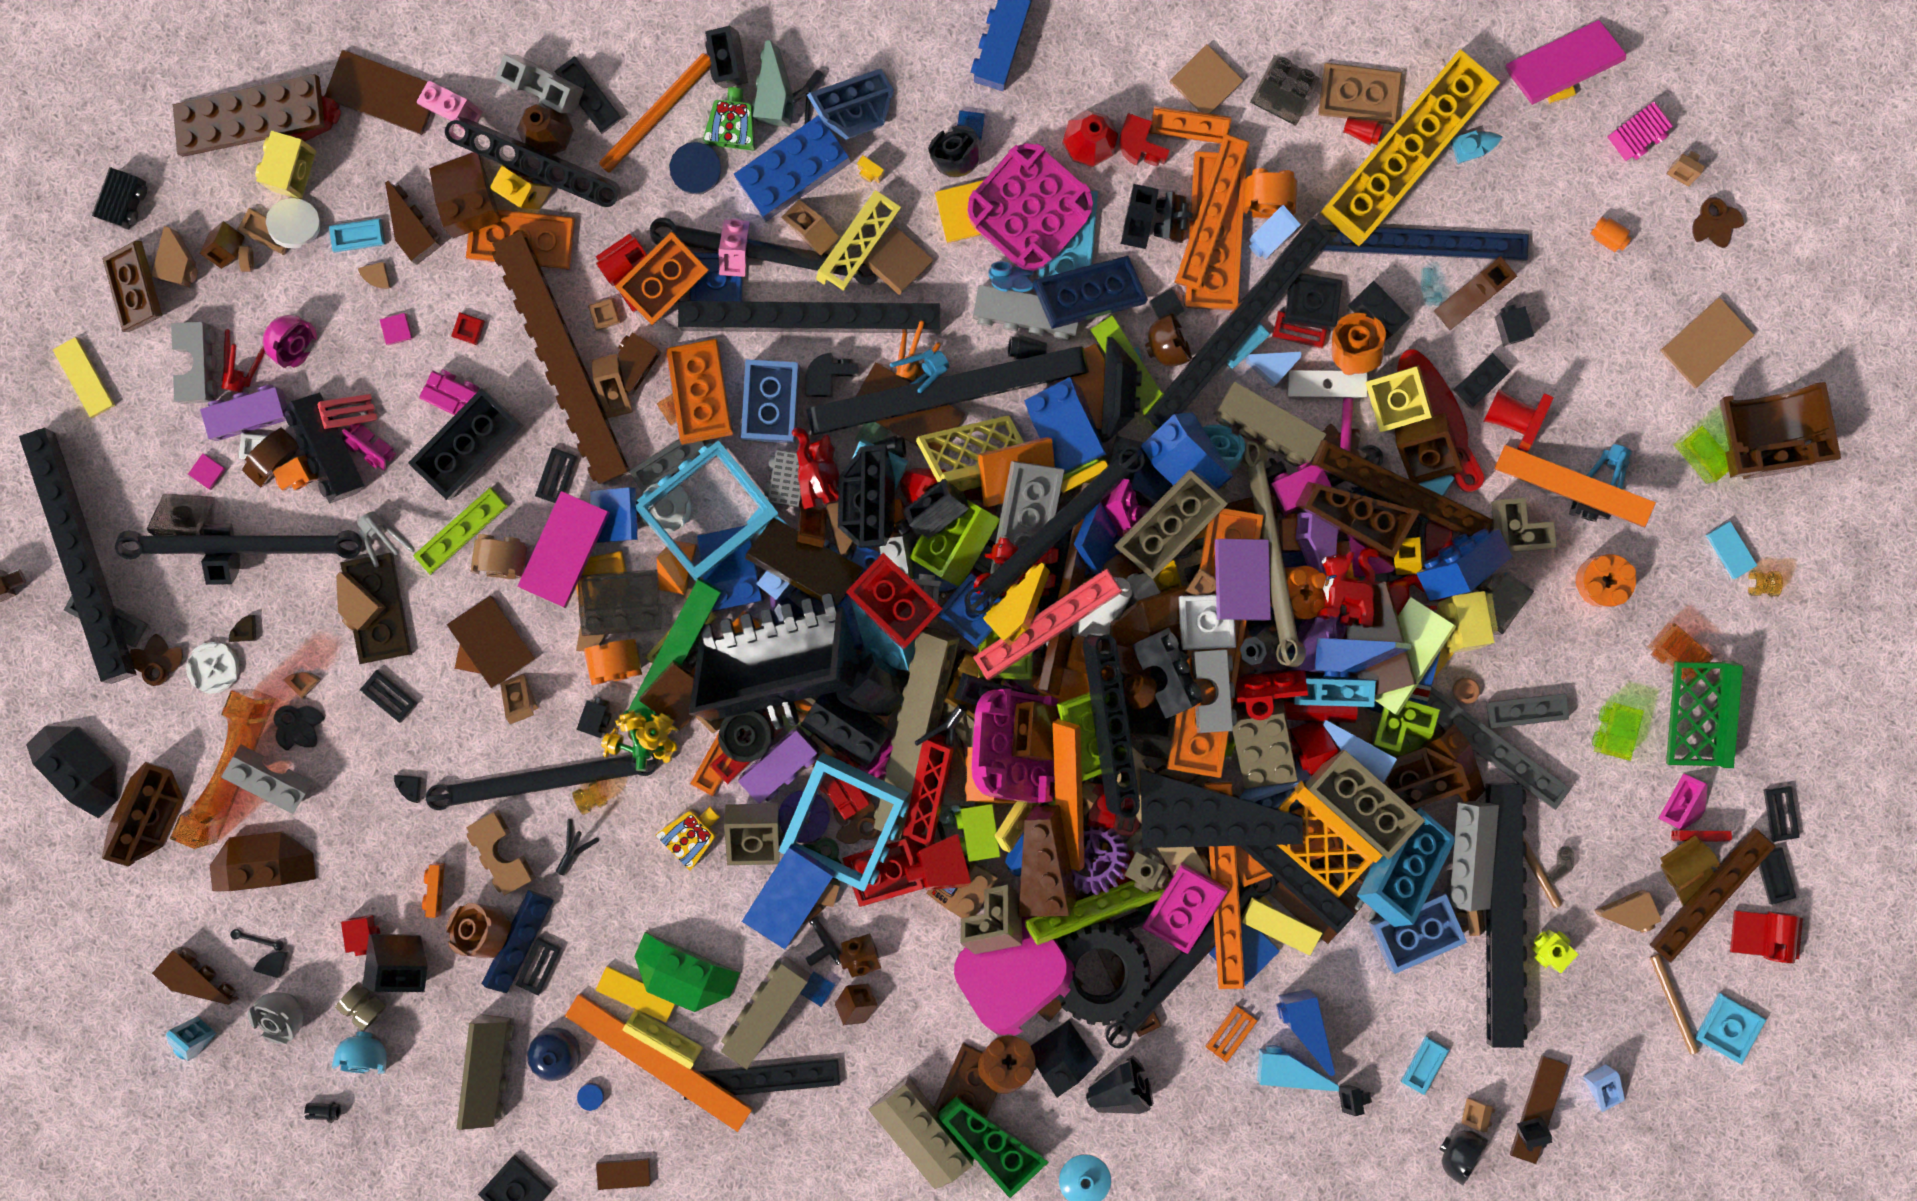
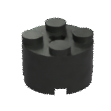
[718,711,774,762]

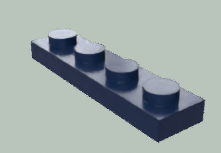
[481,890,554,994]

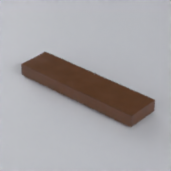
[1510,1055,1568,1164]

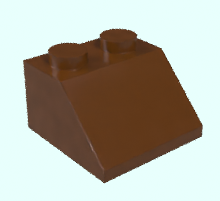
[1395,413,1463,483]

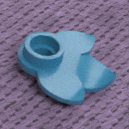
[988,261,1034,292]

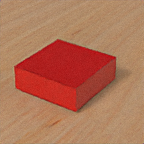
[451,312,485,346]

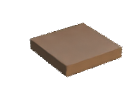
[1170,44,1243,114]
[864,226,933,295]

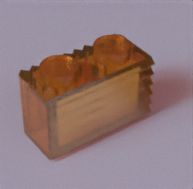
[1647,623,1714,681]

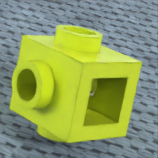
[1531,929,1579,973]

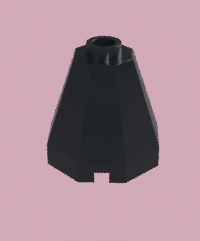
[1240,619,1295,674]
[1086,1055,1154,1114]

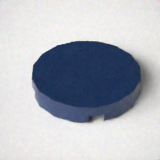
[669,142,721,195]

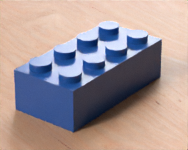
[734,115,850,222]

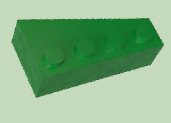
[937,1096,1049,1198]

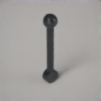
[230,929,284,951]

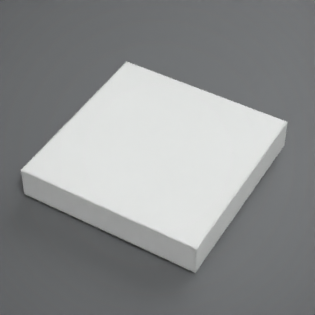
[1179,595,1236,650]

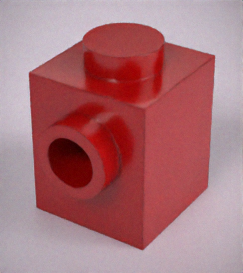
[341,915,381,956]

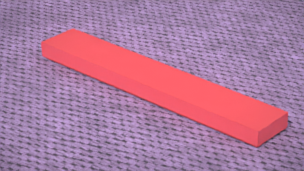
[973,569,1123,680]

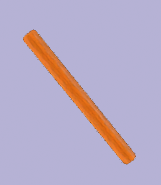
[599,53,711,173]

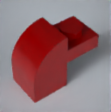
[1119,113,1170,166]

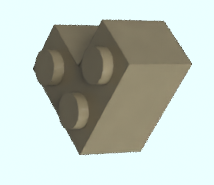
[1491,498,1556,553]
[960,885,1022,954]

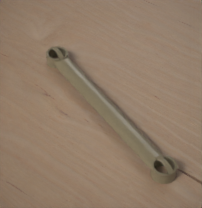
[1241,442,1306,667]

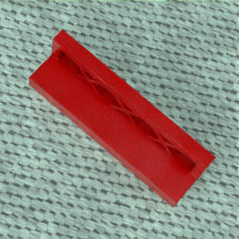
[903,734,954,846]

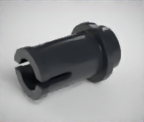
[304,1101,341,1123]

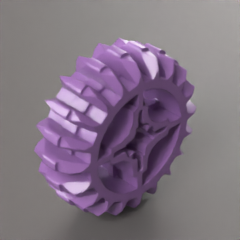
[1071,826,1130,895]

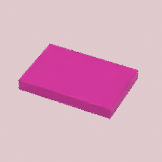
[1142,862,1228,954]

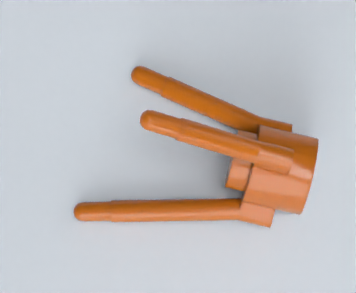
[895,320,941,382]

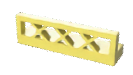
[816,190,901,291]

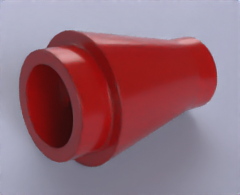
[1343,117,1384,146]

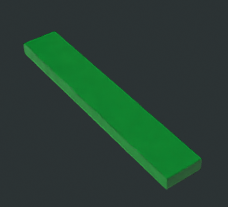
[628,578,722,722]

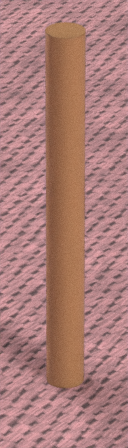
[1523,835,1563,908]
[1650,954,1700,1054]

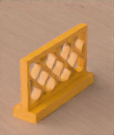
[1277,780,1383,898]

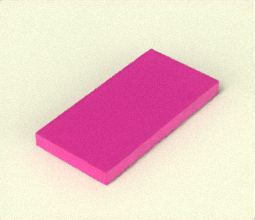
[1506,20,1626,105]
[517,491,610,608]

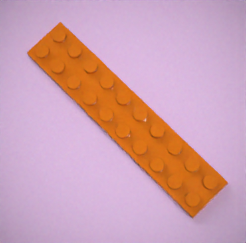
[1167,508,1263,778]

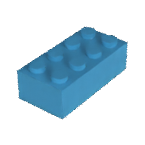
[1357,808,1455,927]

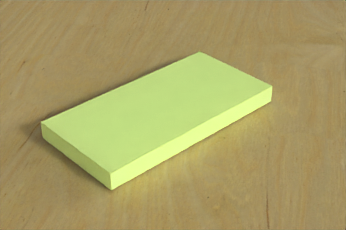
[1375,597,1456,715]

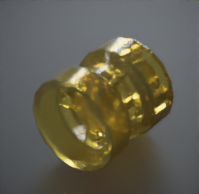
[1748,570,1783,597]
[572,780,608,815]

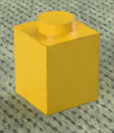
[1394,537,1423,575]

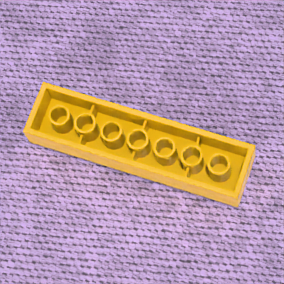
[1320,49,1500,246]

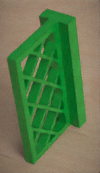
[1666,660,1743,768]

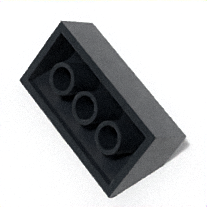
[408,388,524,500]

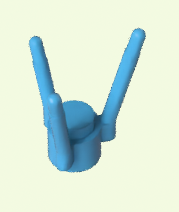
[890,349,949,393]
[1586,444,1632,489]

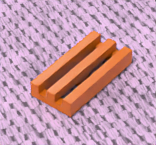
[1205,1004,1257,1063]

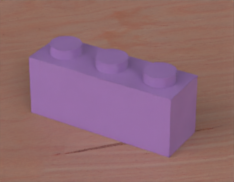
[200,385,287,441]
[738,725,819,804]

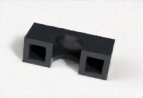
[1132,628,1203,718]

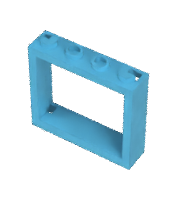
[636,440,779,582]
[779,753,909,891]

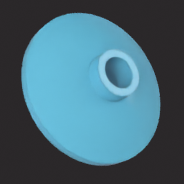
[1059,1155,1111,1201]

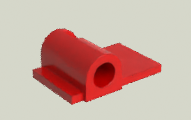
[595,233,647,313]
[1236,670,1308,720]
[1730,910,1803,964]

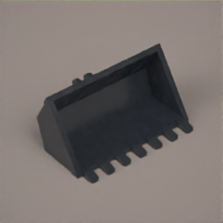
[689,593,860,730]

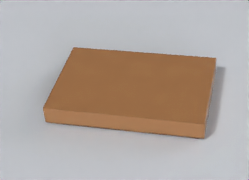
[1318,63,1402,125]
[1660,297,1755,388]

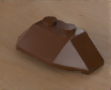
[1110,585,1195,649]
[1384,747,1470,810]
[102,762,184,867]
[209,831,316,891]

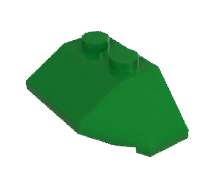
[634,932,740,1012]

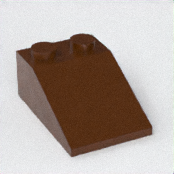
[429,152,501,239]

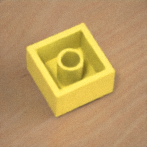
[256,131,316,199]
[1365,365,1433,432]
[1436,591,1495,654]

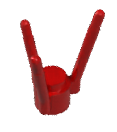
[221,329,265,393]

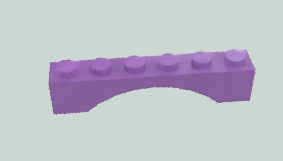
[1290,512,1339,673]

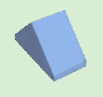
[1246,352,1301,387]
[1583,1064,1625,1112]

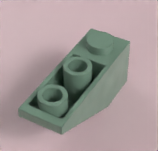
[752,40,795,127]

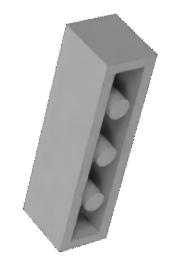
[973,285,1078,340]
[1450,801,1499,911]

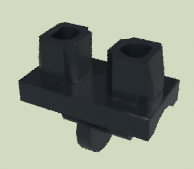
[1154,191,1196,244]

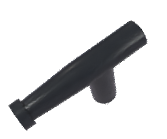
[805,916,842,967]

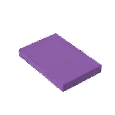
[1215,539,1271,620]

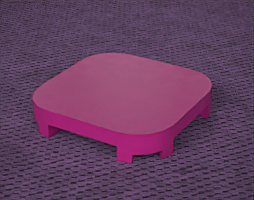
[967,143,1093,271]
[971,689,1061,803]
[954,917,1075,1036]

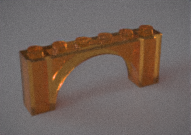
[170,689,276,849]

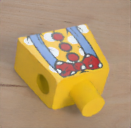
[490,165,552,209]
[655,806,721,871]

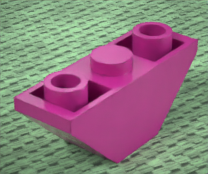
[1101,479,1142,537]

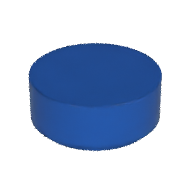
[577,1083,604,1111]

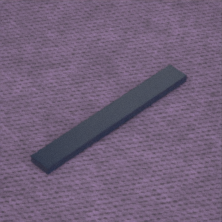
[1320,225,1529,261]

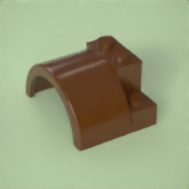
[1720,382,1842,480]

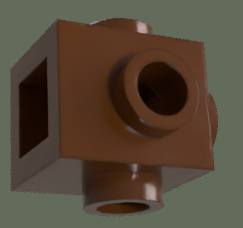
[839,933,882,978]

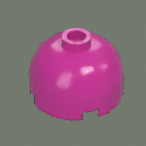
[262,315,317,368]

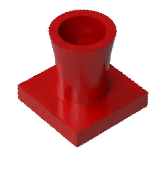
[1483,389,1554,453]

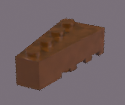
[1295,482,1420,558]
[1019,805,1077,917]

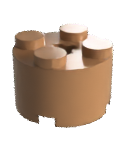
[470,534,527,579]

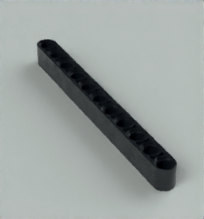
[806,346,1089,435]

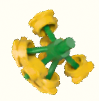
[601,710,678,771]

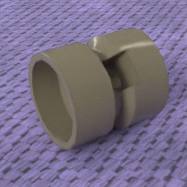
[335,982,387,1032]

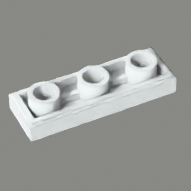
[1287,370,1367,398]

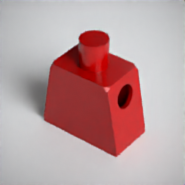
[1085,781,1116,831]
[905,834,971,890]

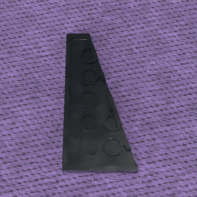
[1140,768,1303,848]

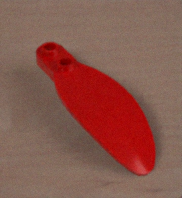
[1397,349,1484,493]

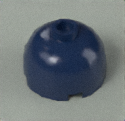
[527,1027,581,1081]

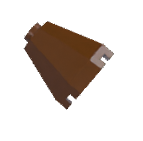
[517,103,574,155]

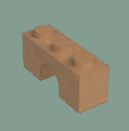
[466,810,536,896]

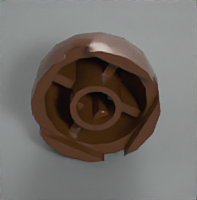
[1145,313,1192,367]

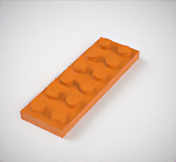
[1185,151,1247,311]

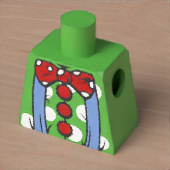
[703,87,755,151]

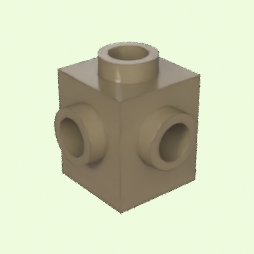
[1125,852,1169,893]

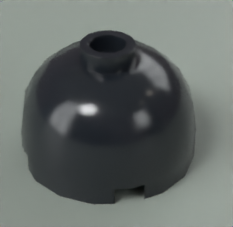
[928,126,982,177]
[1439,1130,1489,1186]

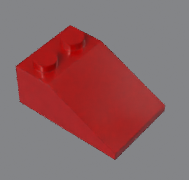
[846,553,942,649]
[842,837,926,907]

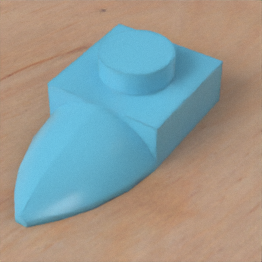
[1451,130,1503,164]

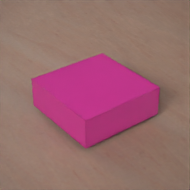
[379,313,413,345]
[188,453,226,490]

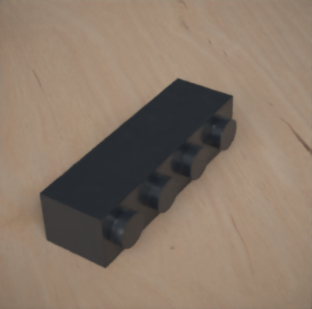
[285,392,365,504]

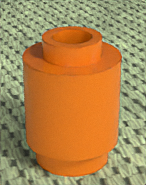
[1590,216,1632,253]

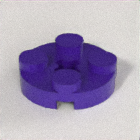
[779,790,830,843]

